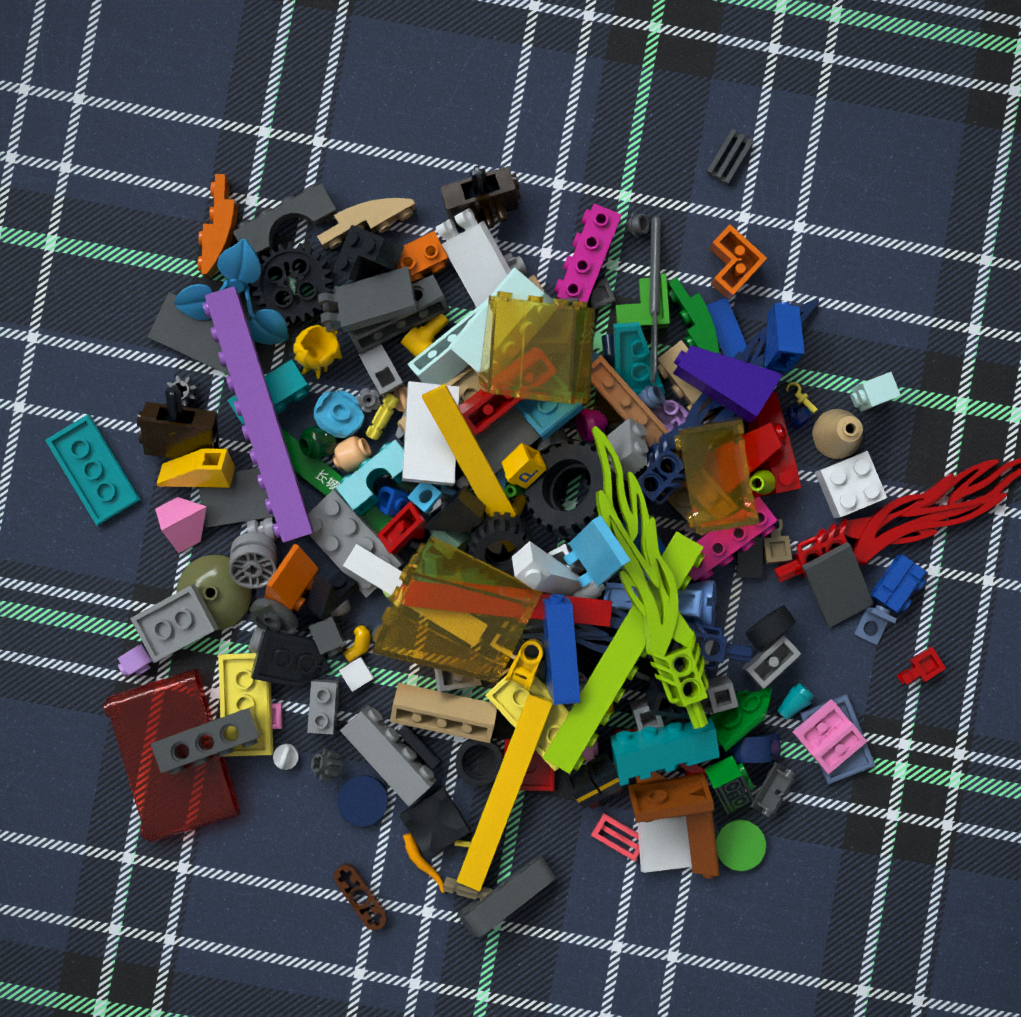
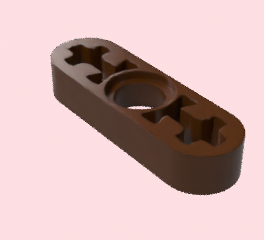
[334,863,387,930]

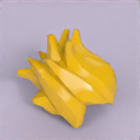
[293,325,342,379]

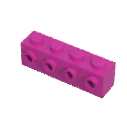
[553,204,622,308]
[689,496,777,582]

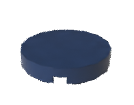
[337,775,388,827]

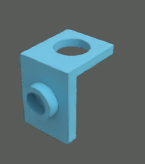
[407,483,443,514]

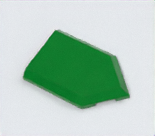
[707,687,772,752]

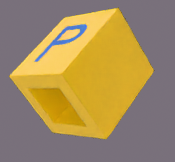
[501,443,547,489]

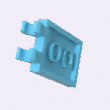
[563,515,631,588]

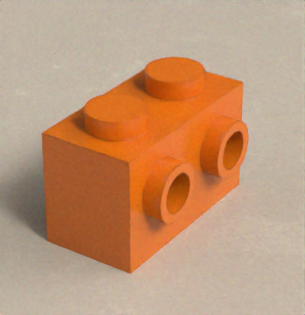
[396,231,449,284]

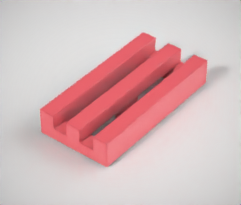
[591,812,640,861]

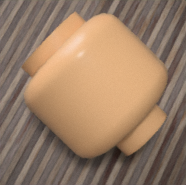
[332,436,372,473]

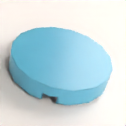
[314,390,364,438]

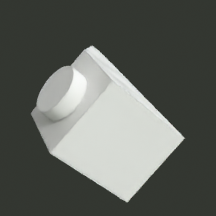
[512,541,581,596]

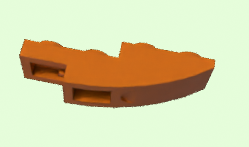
[198,174,239,279]

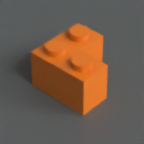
[709,224,767,300]

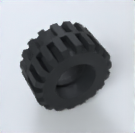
[469,512,533,583]

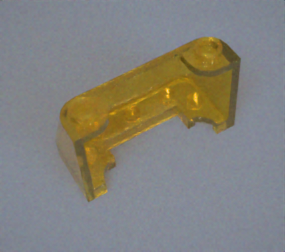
[674,417,760,534]

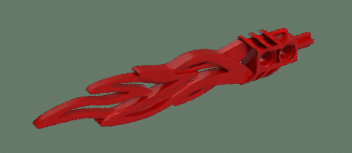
[774,458,1021,583]

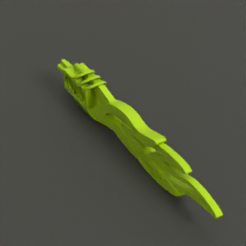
[592,426,709,729]

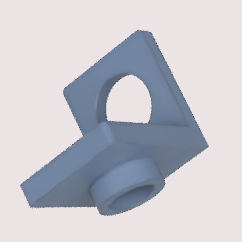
[854,605,897,645]

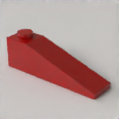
[743,392,801,499]

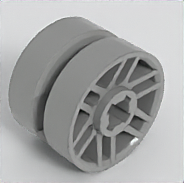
[229,532,277,589]

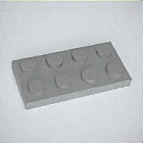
[308,489,404,597]

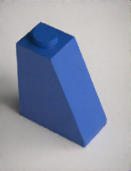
[764,302,804,373]

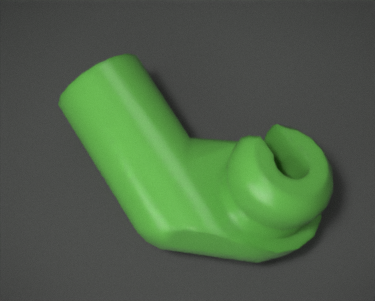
[505,482,526,497]

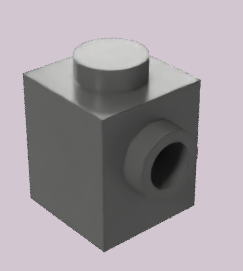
[309,616,347,657]

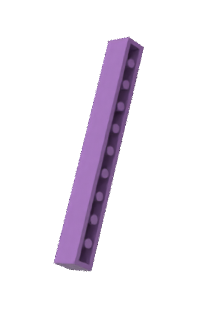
[203,286,314,542]

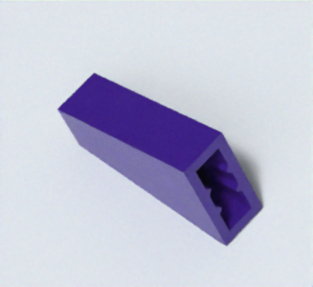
[673,345,782,423]

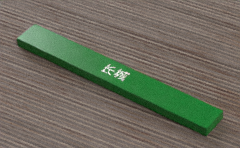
[241,428,410,554]

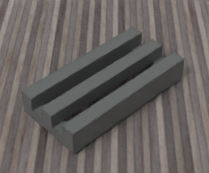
[706,128,754,185]

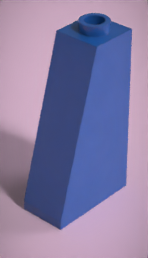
[542,594,580,705]

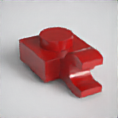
[897,647,946,685]

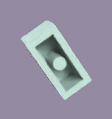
[851,372,901,412]

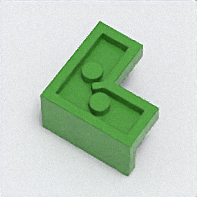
[615,274,670,330]

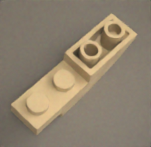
[317,198,416,250]

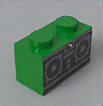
[705,756,755,814]

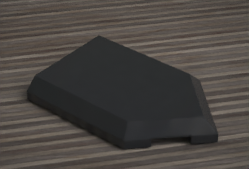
[251,629,331,688]

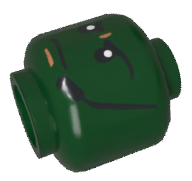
[299,425,338,460]

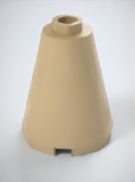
[812,409,863,459]

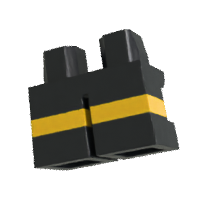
[564,752,624,809]

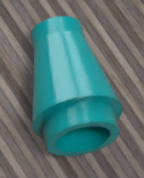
[777,683,814,720]

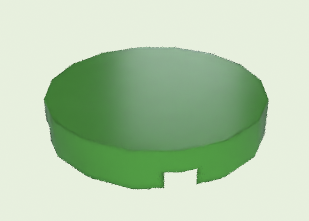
[716,819,766,871]

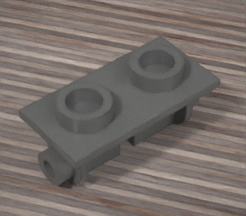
[750,762,796,818]

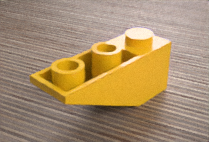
[157,449,235,488]

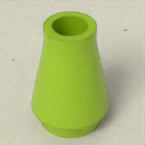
[749,469,775,495]

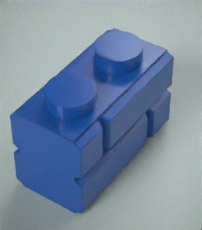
[870,554,927,614]

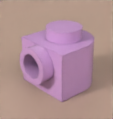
[117,644,152,678]

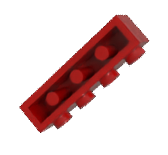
[458,347,556,436]

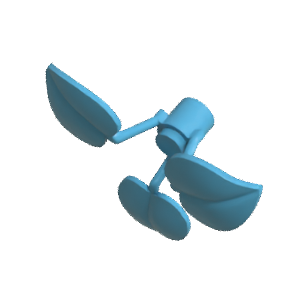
[174,238,289,345]

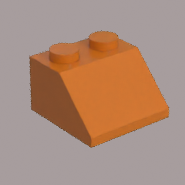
[264,544,319,612]

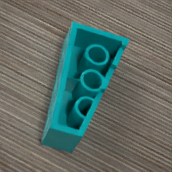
[610,719,720,786]

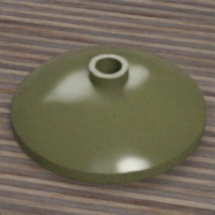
[176,555,253,630]

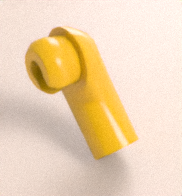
[343,625,371,663]

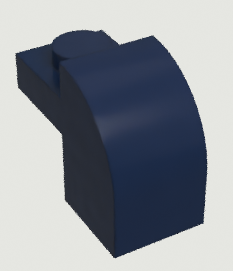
[723,733,781,763]

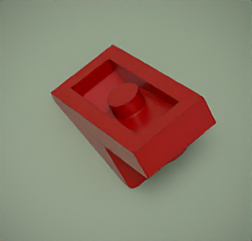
[377,501,426,554]

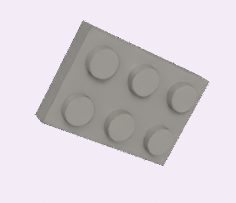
[130,584,219,663]

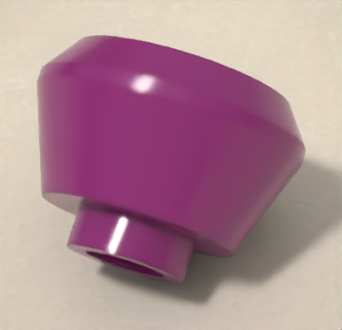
[576,408,608,442]

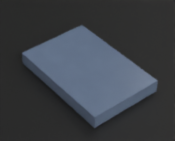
[799,694,875,785]

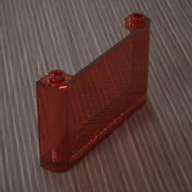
[103,668,241,843]

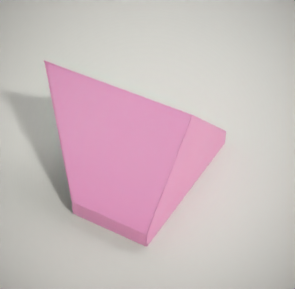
[155,497,207,553]

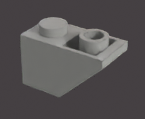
[359,344,405,398]

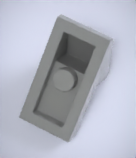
[434,660,481,692]

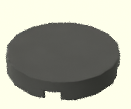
[250,598,299,635]

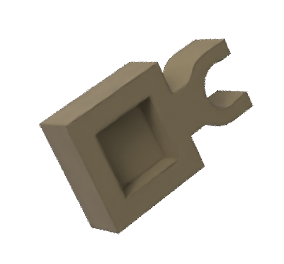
[763,519,792,565]

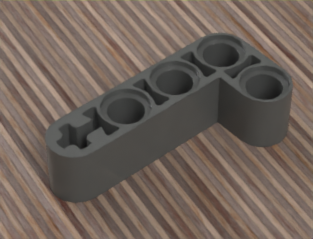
[457,855,556,938]

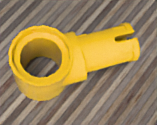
[401,314,449,357]

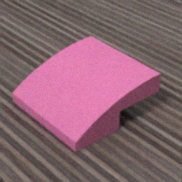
[793,700,867,775]

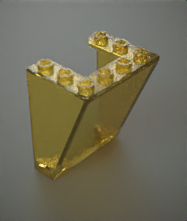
[372,536,543,684]

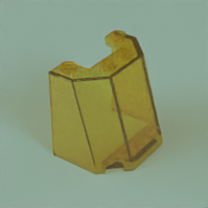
[478,291,595,404]

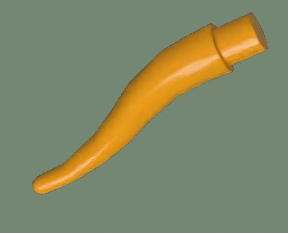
[403,833,445,893]

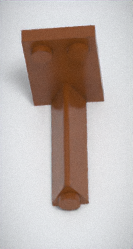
[628,773,720,879]

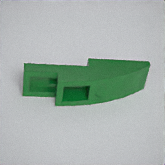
[667,277,719,354]

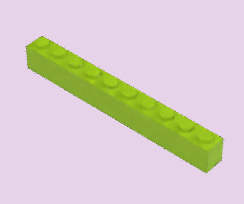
[543,531,705,774]

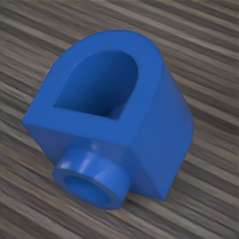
[376,486,410,516]

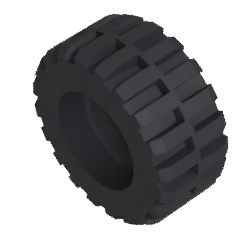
[525,440,628,542]

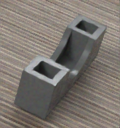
[233,183,338,258]

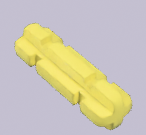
[366,393,400,440]

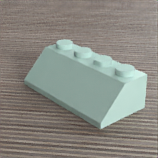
[448,267,560,381]

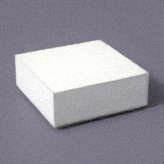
[339,657,374,692]

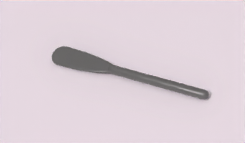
[650,216,661,384]

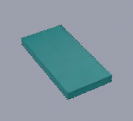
[45,414,142,526]

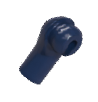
[601,334,614,369]

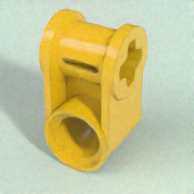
[505,639,545,691]

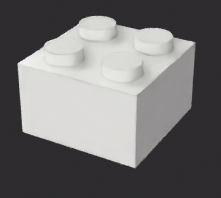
[815,451,887,518]

